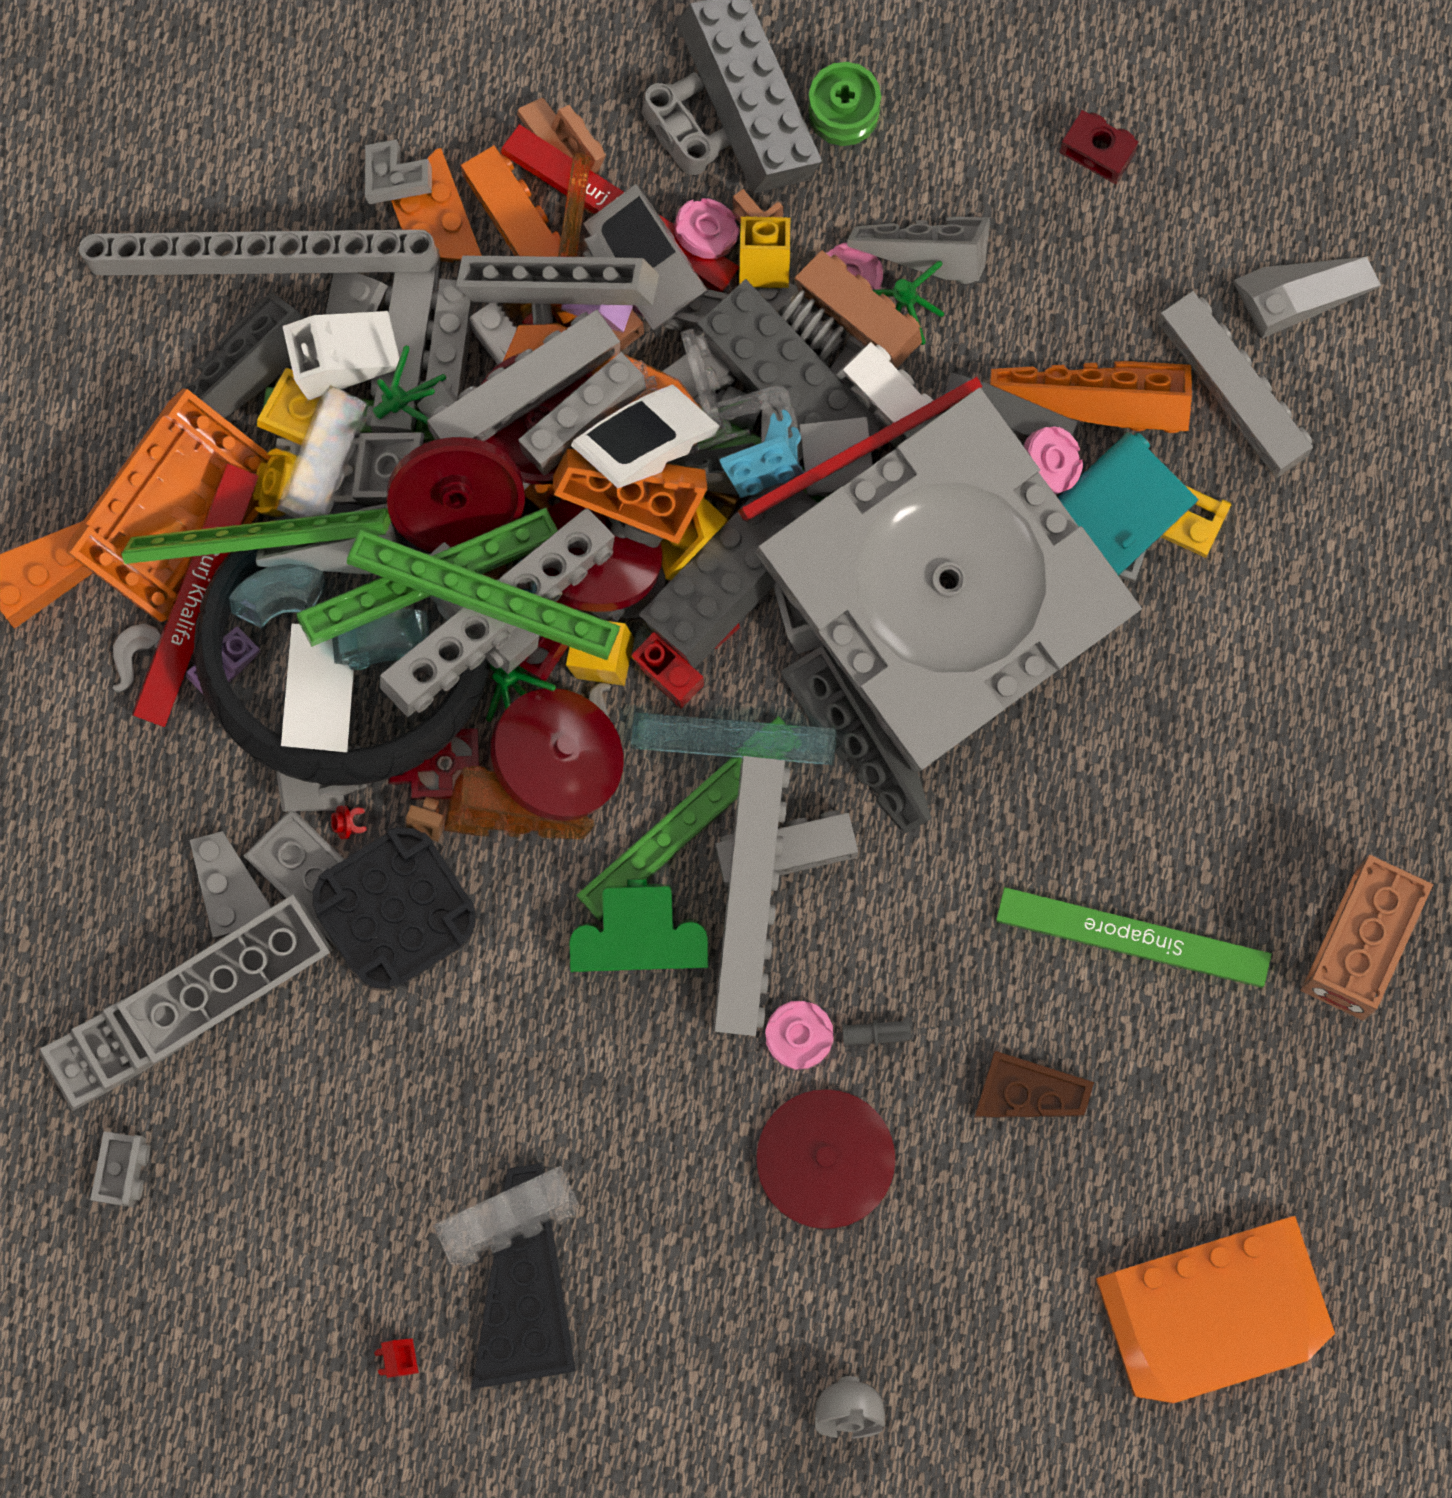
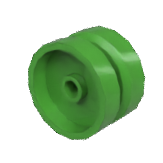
[808,62,881,146]

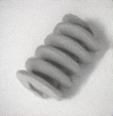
[777,290,846,362]

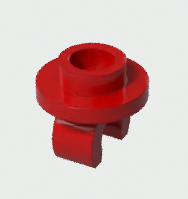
[331,805,367,839]

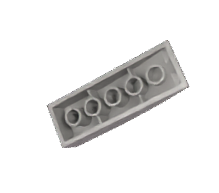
[116,892,333,1064]

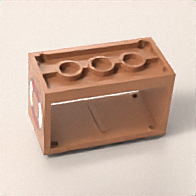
[1300,854,1433,1020]

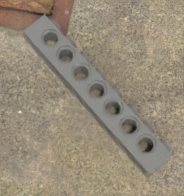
[380,508,615,717]

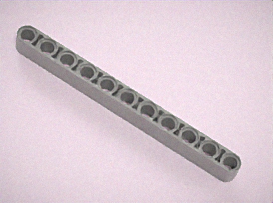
[79,230,439,275]

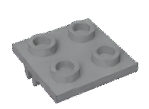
[276,746,367,811]

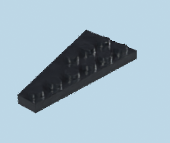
[471,1163,576,1390]

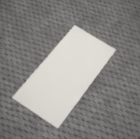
[281,623,357,752]

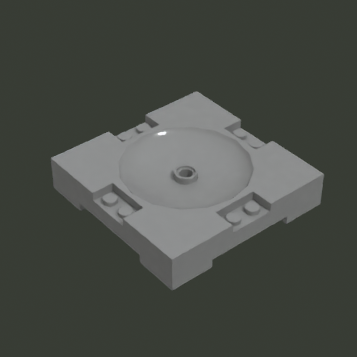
[755,387,1142,774]

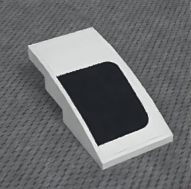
[571,384,719,488]

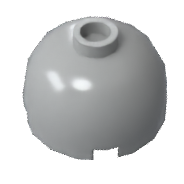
[815,1376,885,1438]

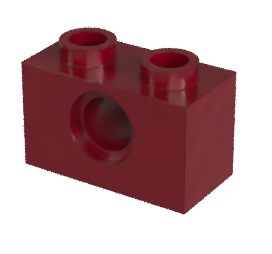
[1060,110,1139,185]

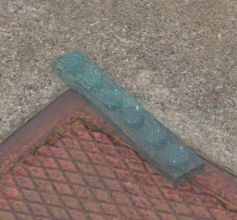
[631,712,837,765]

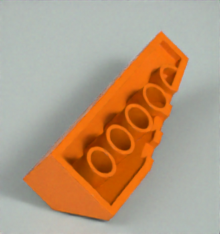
[990,361,1192,433]

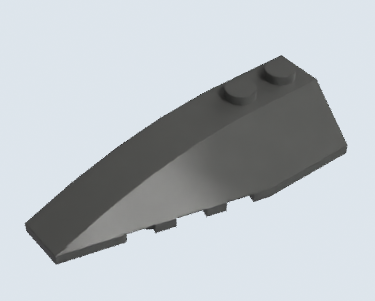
[140,292,304,439]
[780,645,931,833]

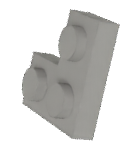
[365,139,432,204]

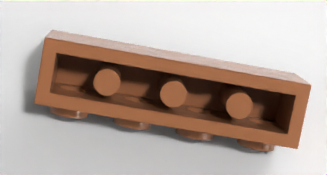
[795,250,922,369]

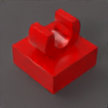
[374,1338,419,1378]

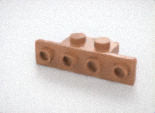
[517,98,606,213]

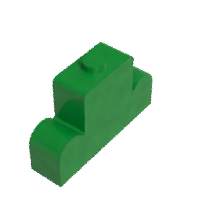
[570,878,708,972]

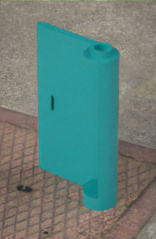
[1057,432,1199,576]

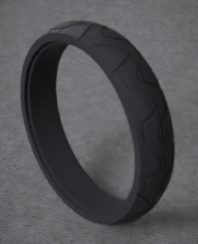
[194,503,490,786]

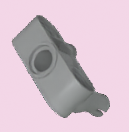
[642,72,731,175]

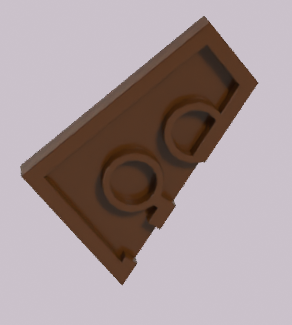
[974,1051,1094,1118]

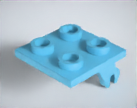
[719,410,803,498]

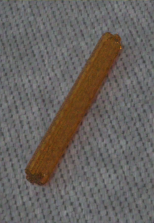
[551,153,591,313]

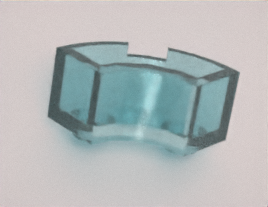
[229,564,325,628]
[332,609,429,670]

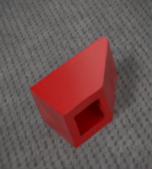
[631,632,704,709]

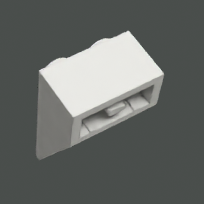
[283,311,400,401]

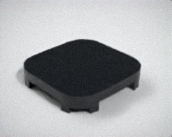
[312,826,476,991]

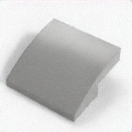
[800,417,872,497]

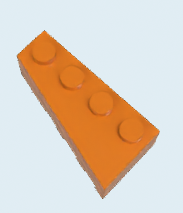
[553,448,707,544]
[0,521,93,629]

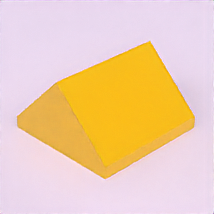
[660,497,728,580]

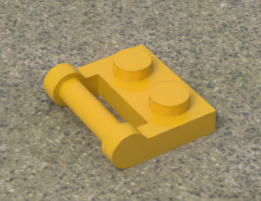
[1161,479,1232,558]

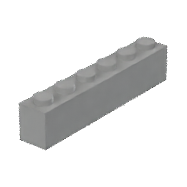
[366,248,441,433]
[456,256,659,306]
[1158,291,1313,478]
[427,310,620,441]

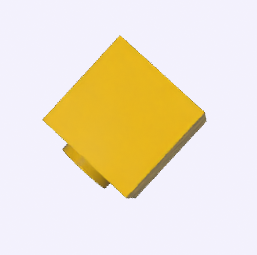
[739,216,791,288]
[566,621,634,686]

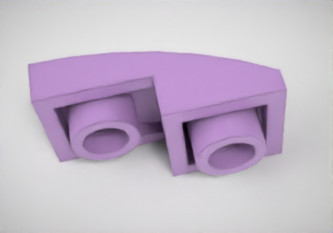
[186,626,260,694]

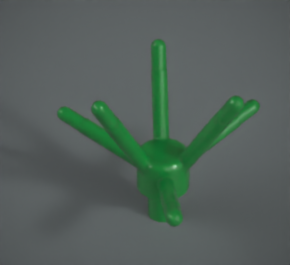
[871,261,944,345]
[373,345,446,425]
[486,664,556,722]

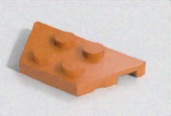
[391,148,482,262]

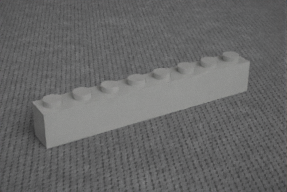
[713,756,790,1036]

